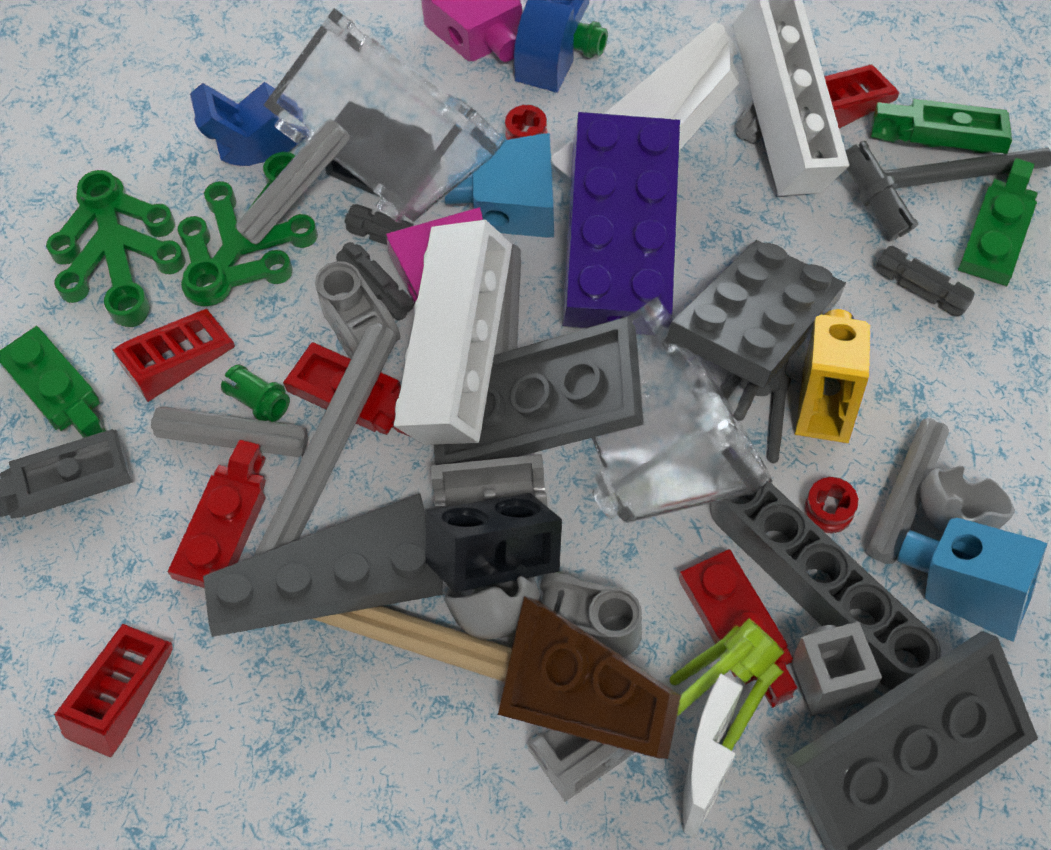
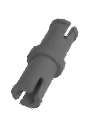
[845,141,919,241]

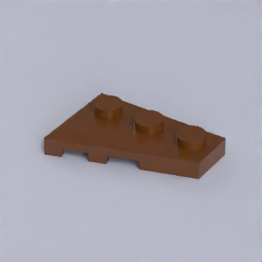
[498,596,681,759]

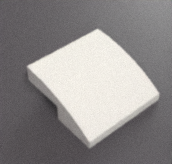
[682,673,743,839]

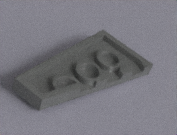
[203,493,443,637]

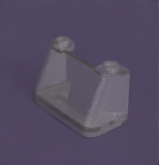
[263,8,505,224]
[592,297,773,523]

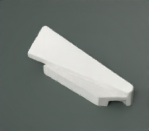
[551,22,739,189]

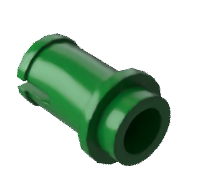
[574,21,608,58]
[221,364,290,422]

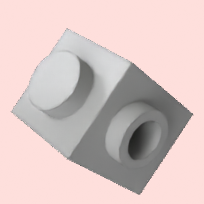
[792,621,882,716]

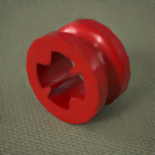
[505,105,547,140]
[804,477,859,534]

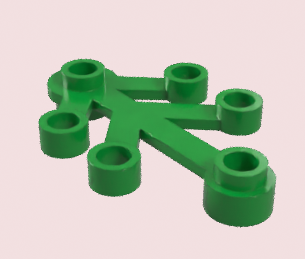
[177,152,318,306]
[46,170,186,327]

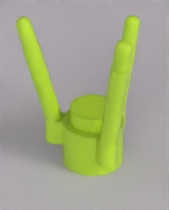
[669,618,784,751]

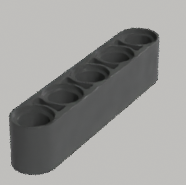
[710,464,941,690]

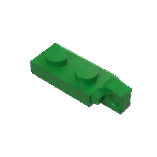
[871,98,1012,154]
[958,158,1038,286]
[0,325,106,438]

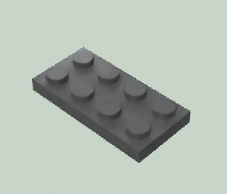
[666,240,846,389]
[434,317,644,465]
[785,631,1038,850]

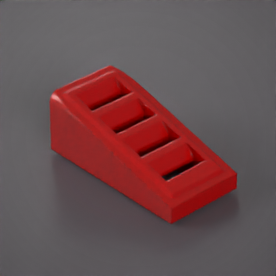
[824,64,900,129]
[112,308,235,402]
[54,624,173,757]

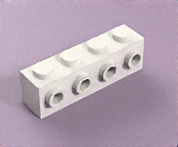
[733,0,849,196]
[394,220,512,445]

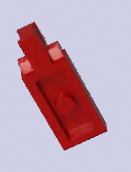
[283,342,410,437]
[167,440,266,588]
[679,549,797,708]

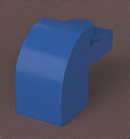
[514,0,590,93]
[190,82,307,166]

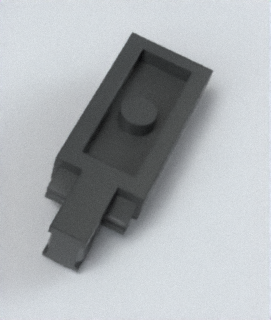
[0,429,133,519]

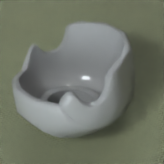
[919,466,1015,533]
[444,576,539,640]

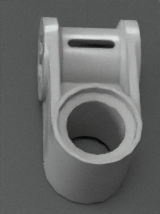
[315,261,400,359]
[540,573,642,657]

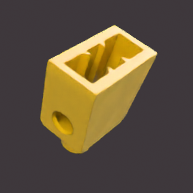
[795,309,871,444]

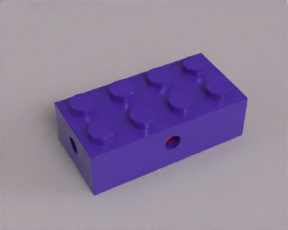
[562,112,680,334]

